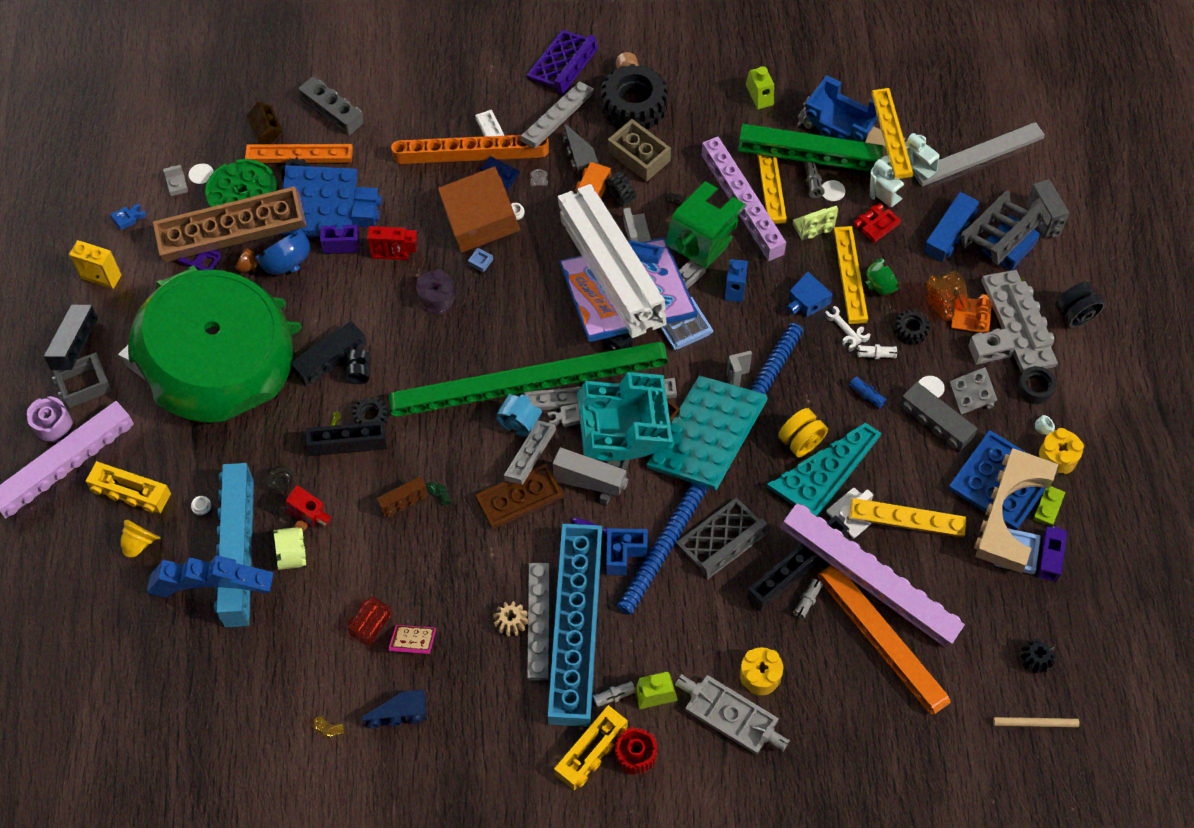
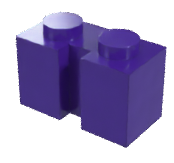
[320,225,360,254]

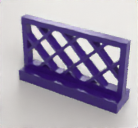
[527,30,598,95]

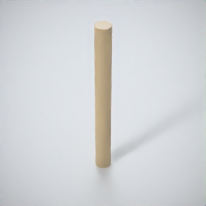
[993,717,1079,727]

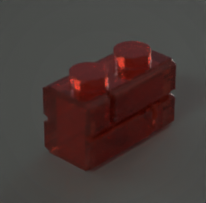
[347,596,393,646]

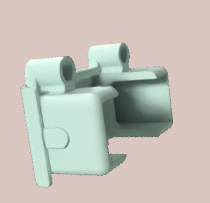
[870,133,939,207]

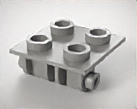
[950,367,997,415]

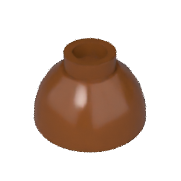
[235,248,258,272]

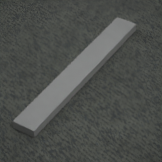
[913,122,1045,187]
[524,378,677,410]

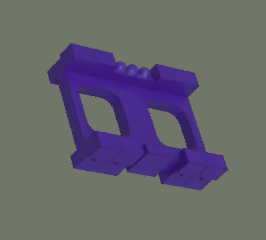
[178,250,221,270]

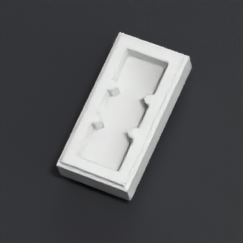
[475,110,504,137]

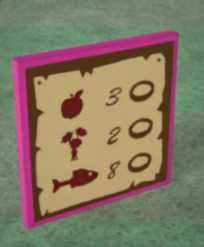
[389,625,436,654]

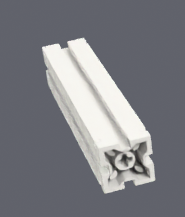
[558,184,667,338]

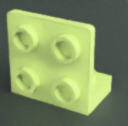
[793,206,838,240]

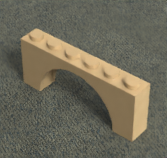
[974,448,1058,573]

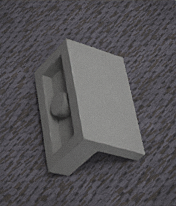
[623,207,651,242]
[727,351,752,387]

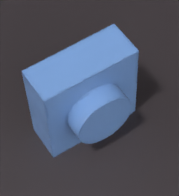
[468,248,493,273]

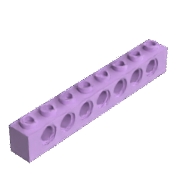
[702,137,786,261]

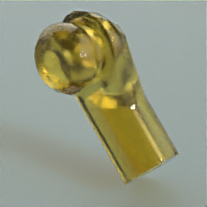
[314,716,345,737]

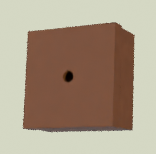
[438,166,521,253]

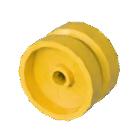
[778,408,828,457]

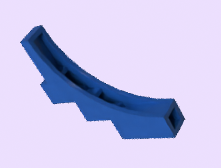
[147,555,273,598]

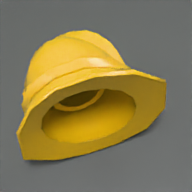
[121,520,161,558]

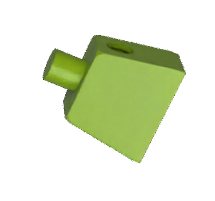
[746,67,774,110]
[635,672,678,709]

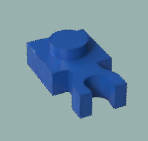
[110,203,146,231]

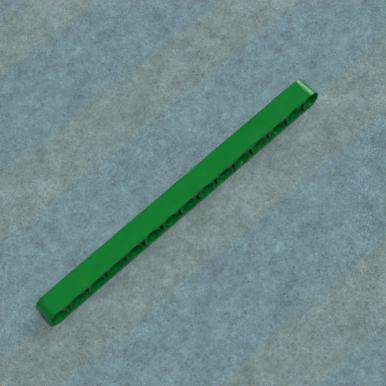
[388,342,668,416]

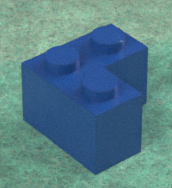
[607,528,648,575]

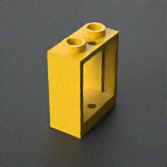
[69,240,122,289]

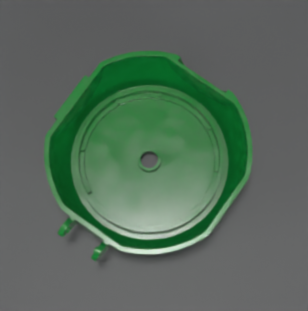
[128,266,302,422]

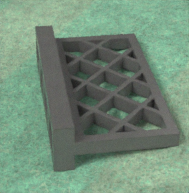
[676,498,768,580]

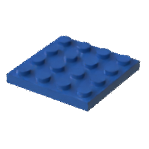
[279,165,358,238]
[948,430,1057,530]

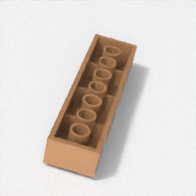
[153,186,307,262]

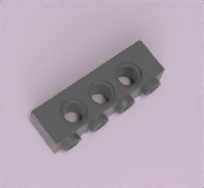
[298,76,364,136]

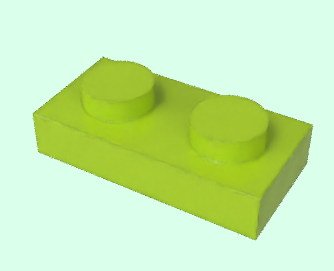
[1033,486,1066,527]

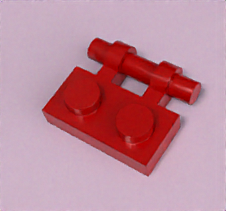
[853,203,901,243]

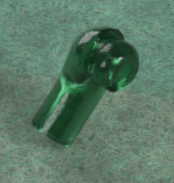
[426,482,451,505]

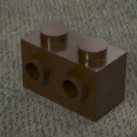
[246,102,282,144]

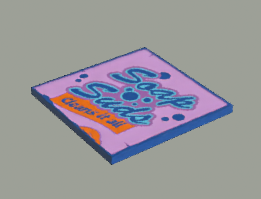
[559,237,697,342]

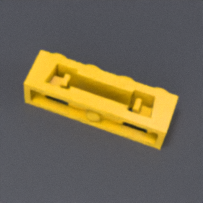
[86,461,171,514]
[554,705,628,790]

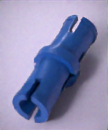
[849,376,887,409]

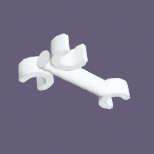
[825,306,870,352]

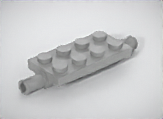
[675,674,790,755]

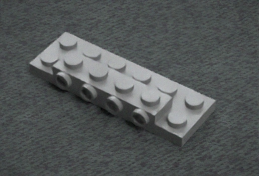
[981,270,1058,374]

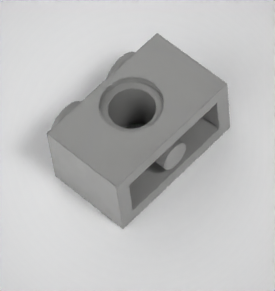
[968,328,1015,365]

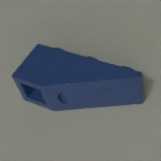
[362,690,427,729]

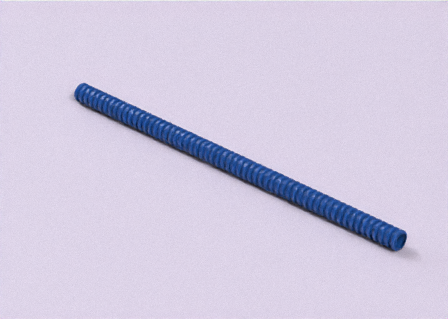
[617,323,804,615]

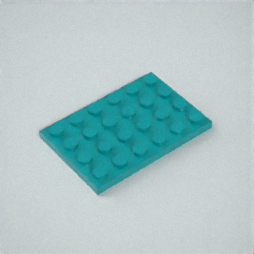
[647,375,768,490]

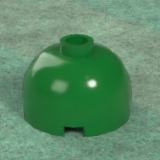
[865,257,900,295]

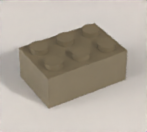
[608,119,671,182]

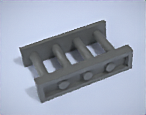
[961,190,1043,265]

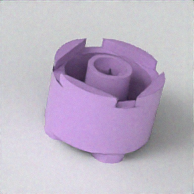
[27,397,73,442]

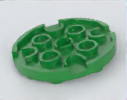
[205,159,278,207]

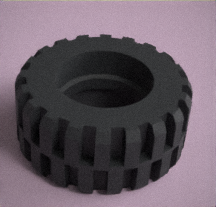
[601,64,668,129]

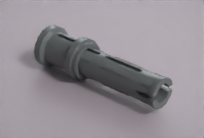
[803,161,825,198]

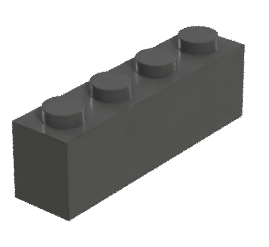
[900,382,978,452]

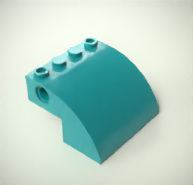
[577,372,673,461]

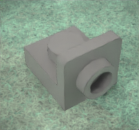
[163,165,188,196]

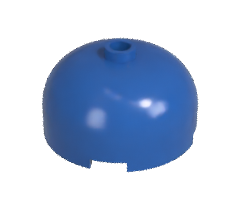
[254,228,310,275]

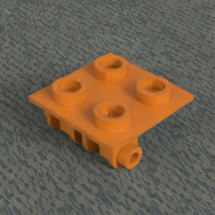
[951,294,992,333]

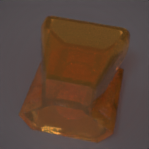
[925,270,970,320]

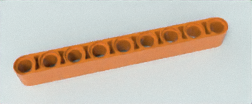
[391,135,549,164]
[817,565,951,715]

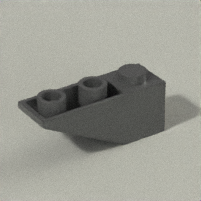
[562,125,598,177]

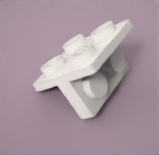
[826,488,873,539]

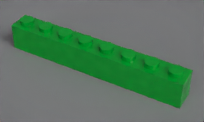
[738,124,883,172]

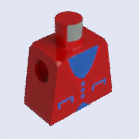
[286,485,332,527]

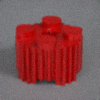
[615,727,658,776]

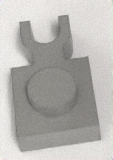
[548,403,580,427]

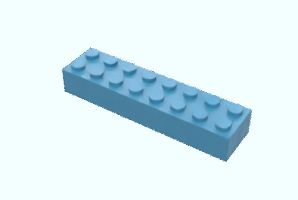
[214,463,254,627]

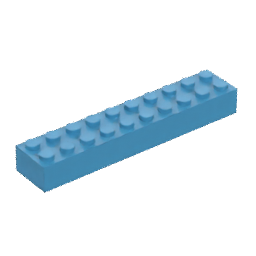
[548,524,602,727]

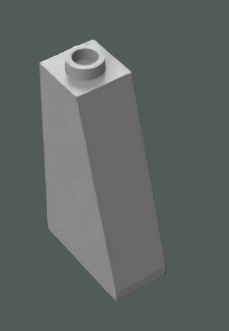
[553,447,629,496]

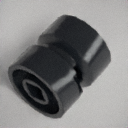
[345,349,371,385]

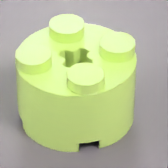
[273,527,306,570]

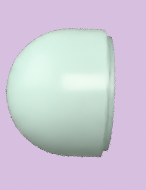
[1035,415,1055,435]

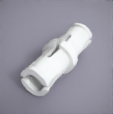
[857,344,897,359]

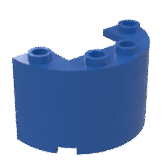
[805,75,878,142]

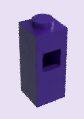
[1037,527,1067,582]

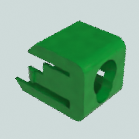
[665,181,747,269]

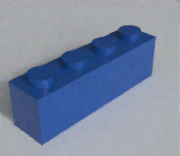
[923,192,979,262]

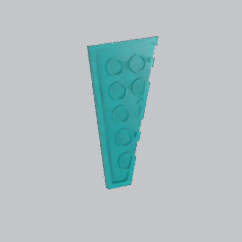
[766,423,881,517]

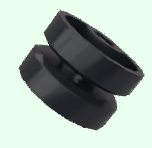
[1055,281,1105,328]

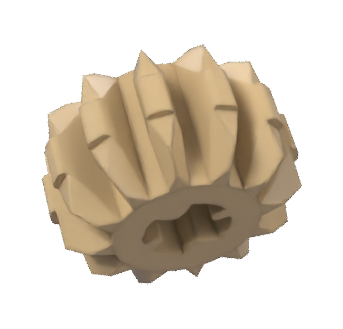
[493,601,528,637]

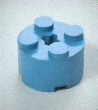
[496,394,542,437]

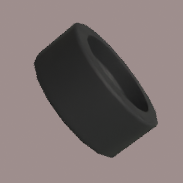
[1018,366,1056,404]

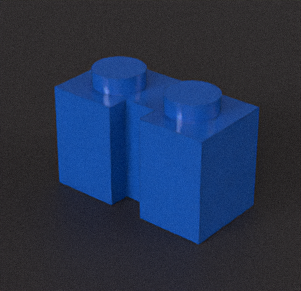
[351,187,382,228]

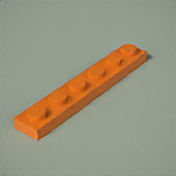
[245,144,353,163]

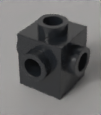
[603,333,633,351]

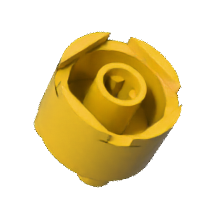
[1039,428,1084,474]
[740,648,783,695]

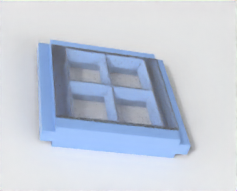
[660,297,713,350]

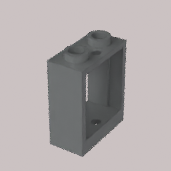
[1026,179,1069,238]
[52,352,113,408]

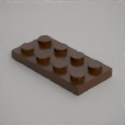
[476,463,563,530]

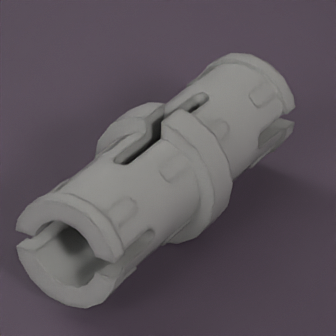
[793,579,823,619]
[592,681,636,708]

